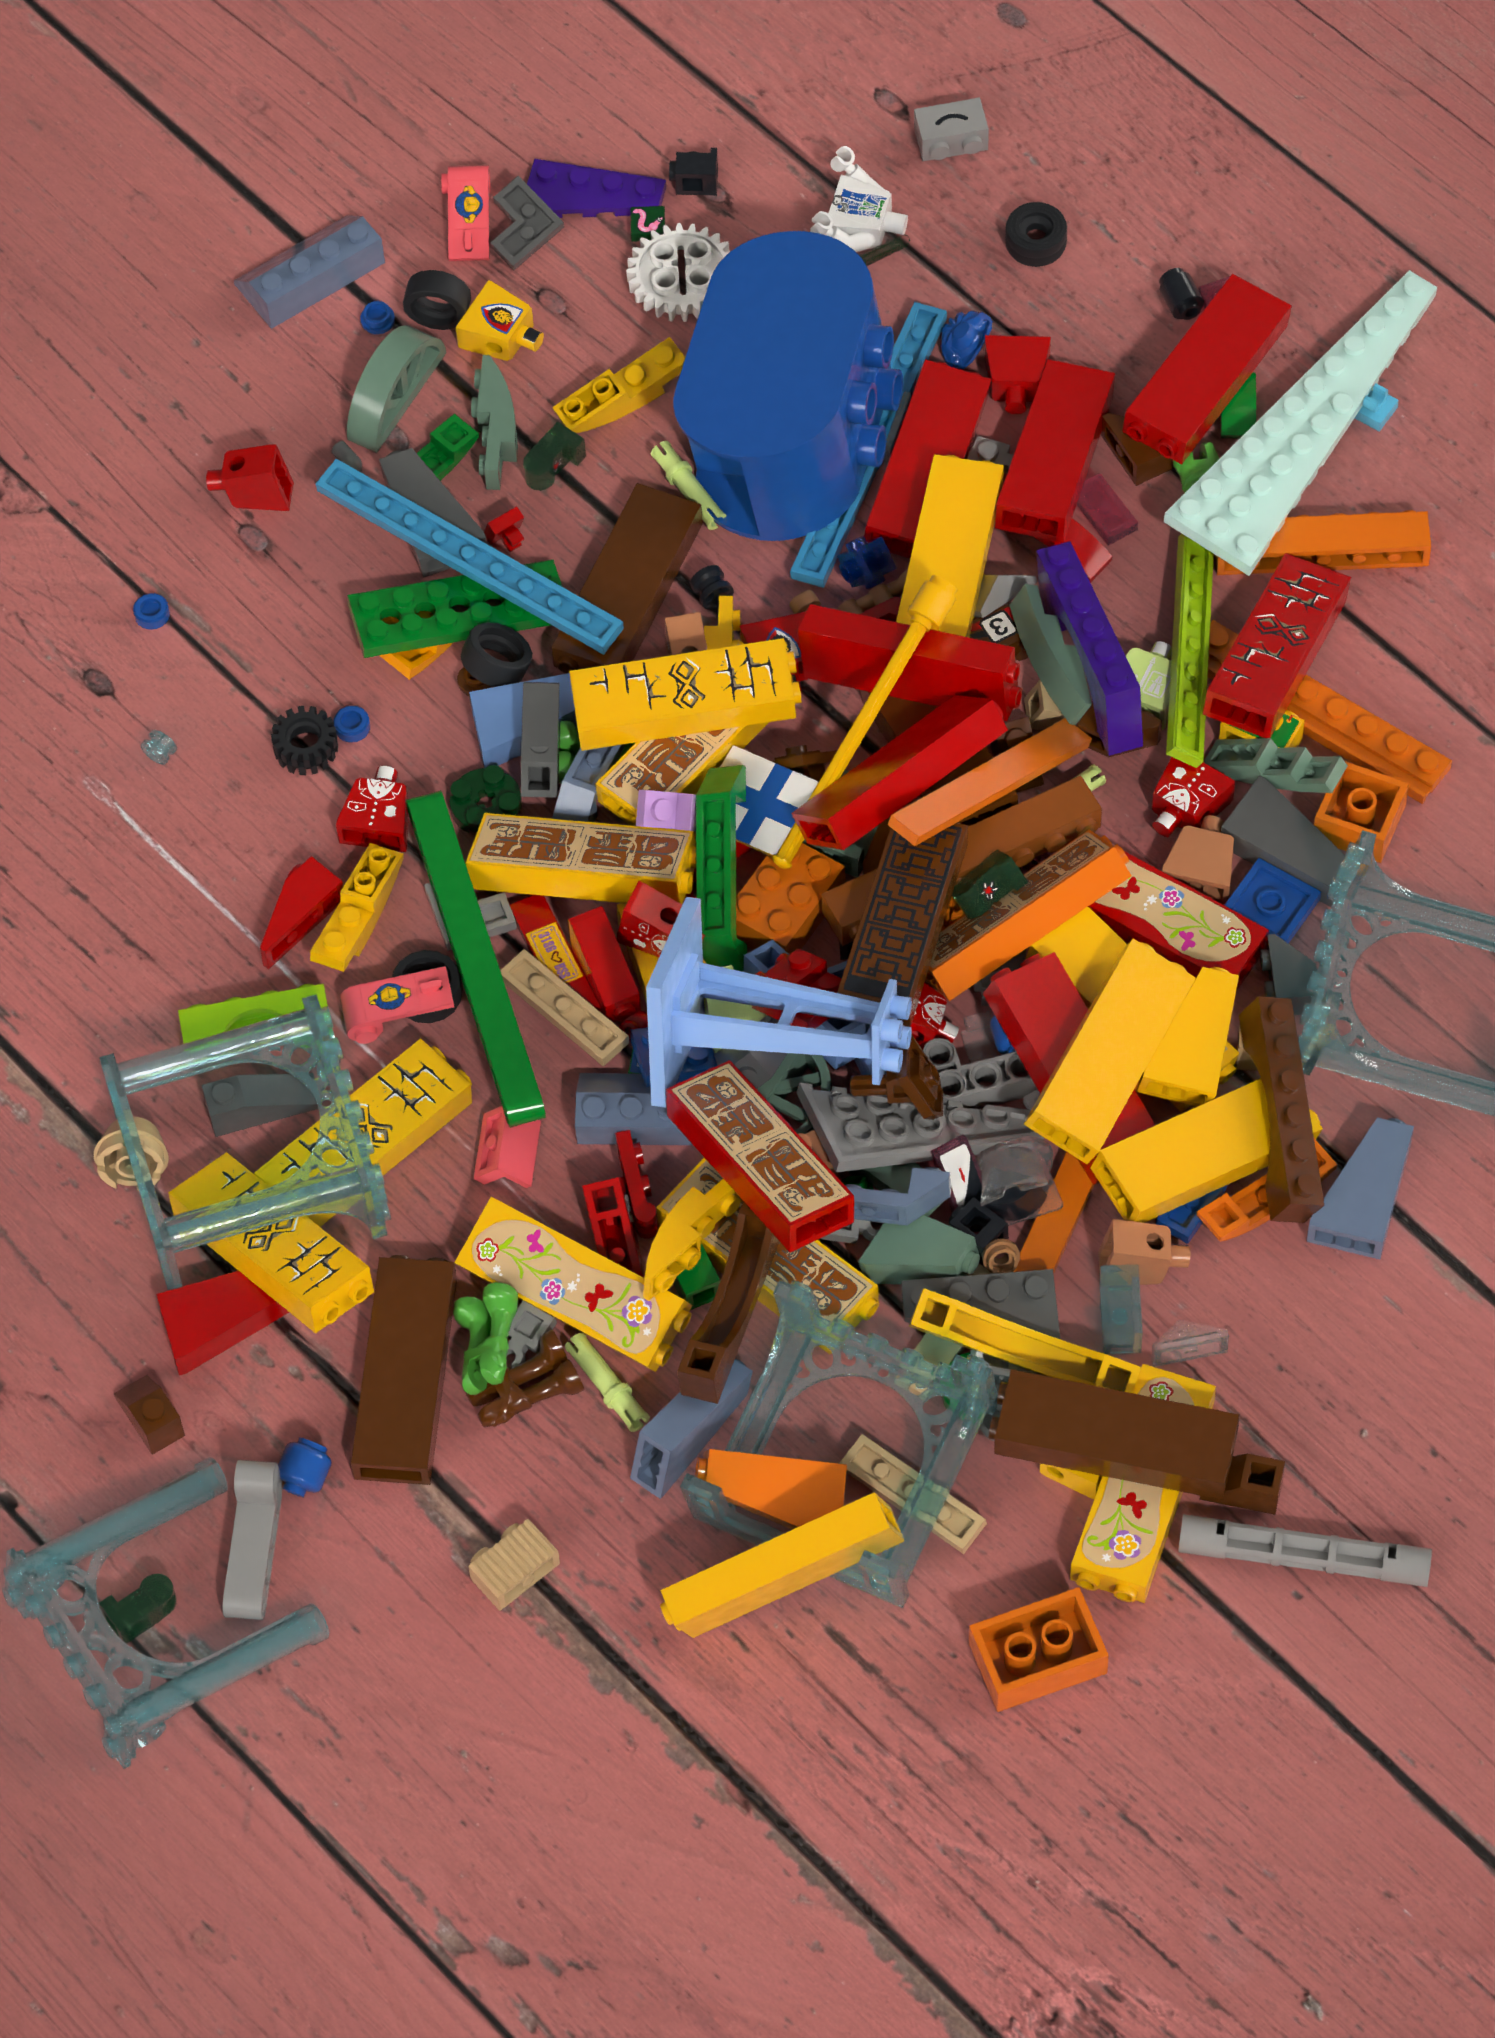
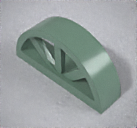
[347,325,447,453]
[757,1053,832,1134]

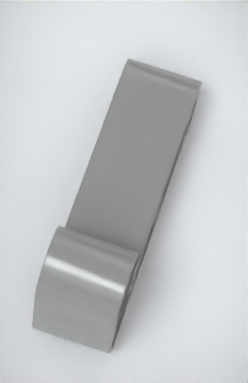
[923,1038,1037,1109]
[223,1460,282,1620]

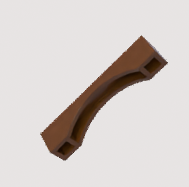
[1239,996,1325,1223]
[677,1201,780,1404]

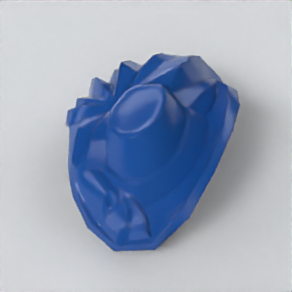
[941,311,993,370]

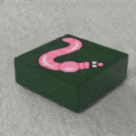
[631,206,665,242]

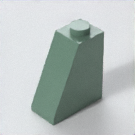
[858,1215,980,1284]

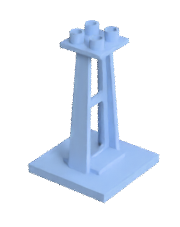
[646,897,912,1108]

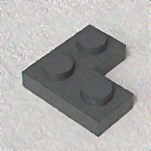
[490,175,564,271]

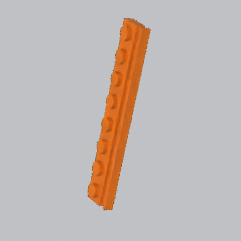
[1208,620,1452,804]

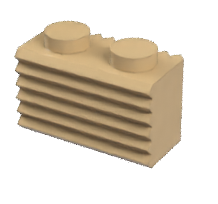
[468,1519,560,1611]

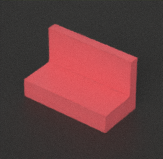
[474,1106,541,1188]

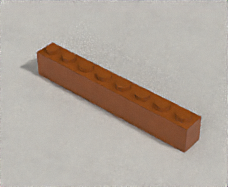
[822,775,1102,946]

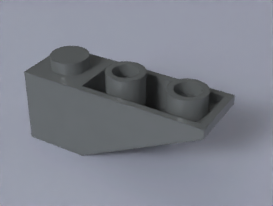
[521,682,559,797]

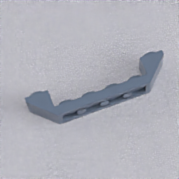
[552,744,626,822]
[845,1167,951,1226]

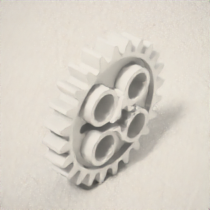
[626,223,731,322]

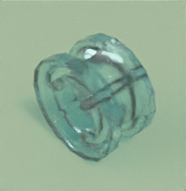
[141,730,177,765]

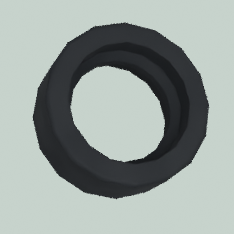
[403,270,471,330]
[460,622,533,687]
[392,950,463,1023]

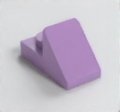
[636,790,696,831]

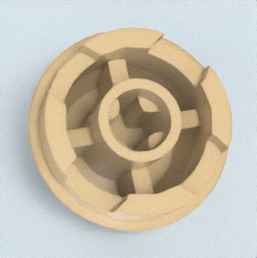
[94,1116,169,1191]

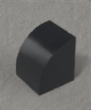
[982,1169,1047,1221]

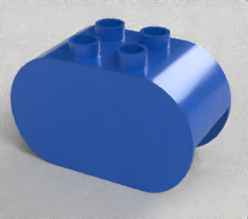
[673,231,903,541]

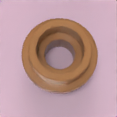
[982,1239,1020,1274]

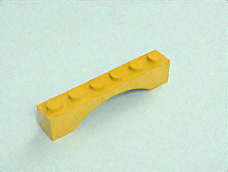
[909,1288,1141,1393]

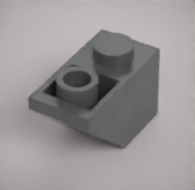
[1260,934,1320,1015]

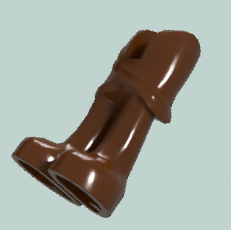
[466,1329,585,1428]

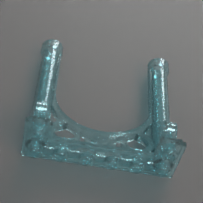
[2,1457,329,1769]

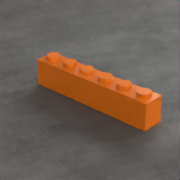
[1215,510,1431,575]

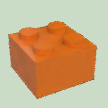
[1314,761,1409,863]

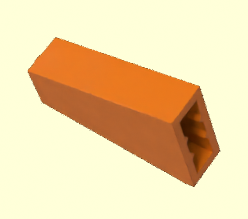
[695,1449,847,1530]

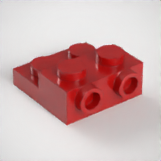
[752,948,842,1029]

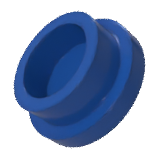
[360,301,395,334]

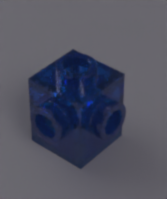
[837,536,897,589]

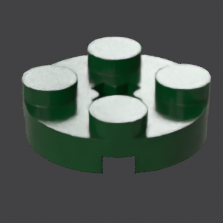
[449,765,522,833]

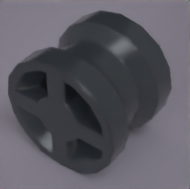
[690,565,734,610]

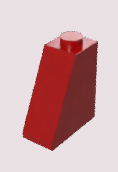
[568,906,641,1023]

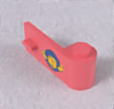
[441,165,491,261]
[340,966,454,1044]

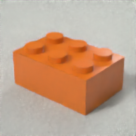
[736,843,846,954]
[969,1587,1109,1712]

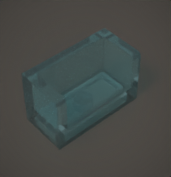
[1099,1264,1143,1354]

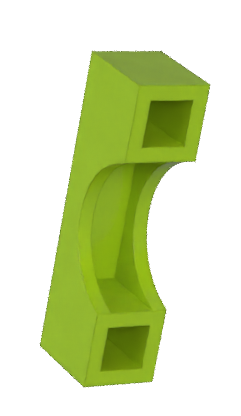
[178,984,334,1066]

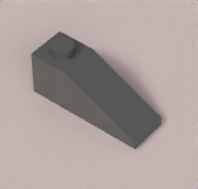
[202,1073,323,1137]

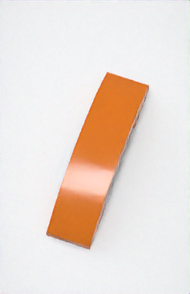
[1196,1138,1338,1242]

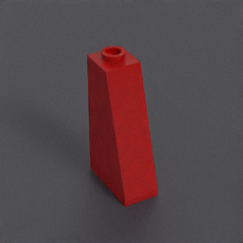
[156,1271,289,1376]

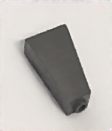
[379,448,487,578]
[1221,775,1354,908]

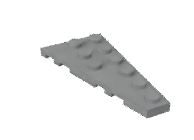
[797,1082,1044,1172]

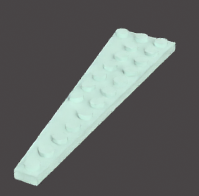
[1164,270,1437,576]

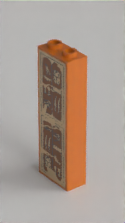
[925,829,1132,1001]

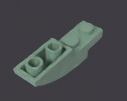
[471,355,518,490]

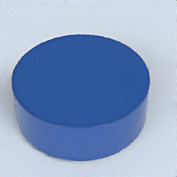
[133,593,170,630]
[334,706,370,742]

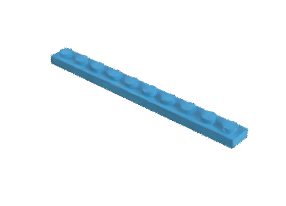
[790,302,947,588]
[315,459,624,655]

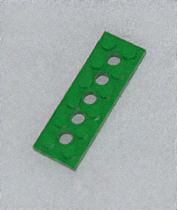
[347,560,562,658]

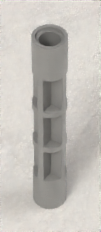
[1178,1514,1432,1587]

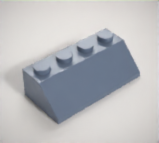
[234,215,385,329]
[575,1073,693,1145]

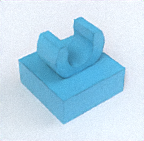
[1354,383,1399,432]

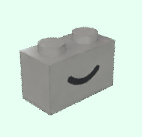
[914,97,989,161]

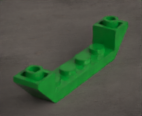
[696,765,747,972]

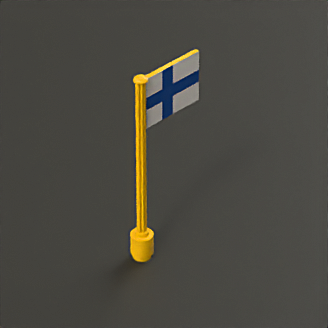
[720,575,957,869]

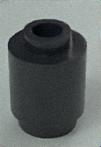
[1159,268,1204,320]

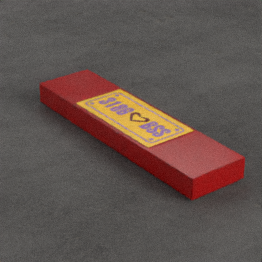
[510,895,601,1012]

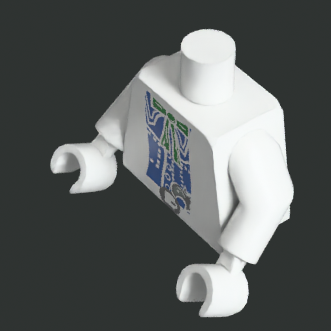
[810,146,908,252]

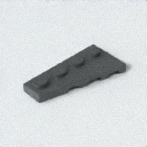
[901,1269,1061,1340]

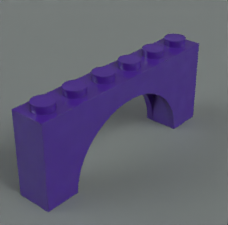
[1036,541,1143,756]

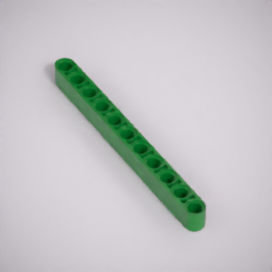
[406,790,546,1128]

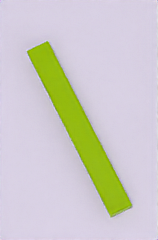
[1166,533,1214,768]

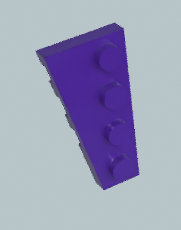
[527,159,666,218]

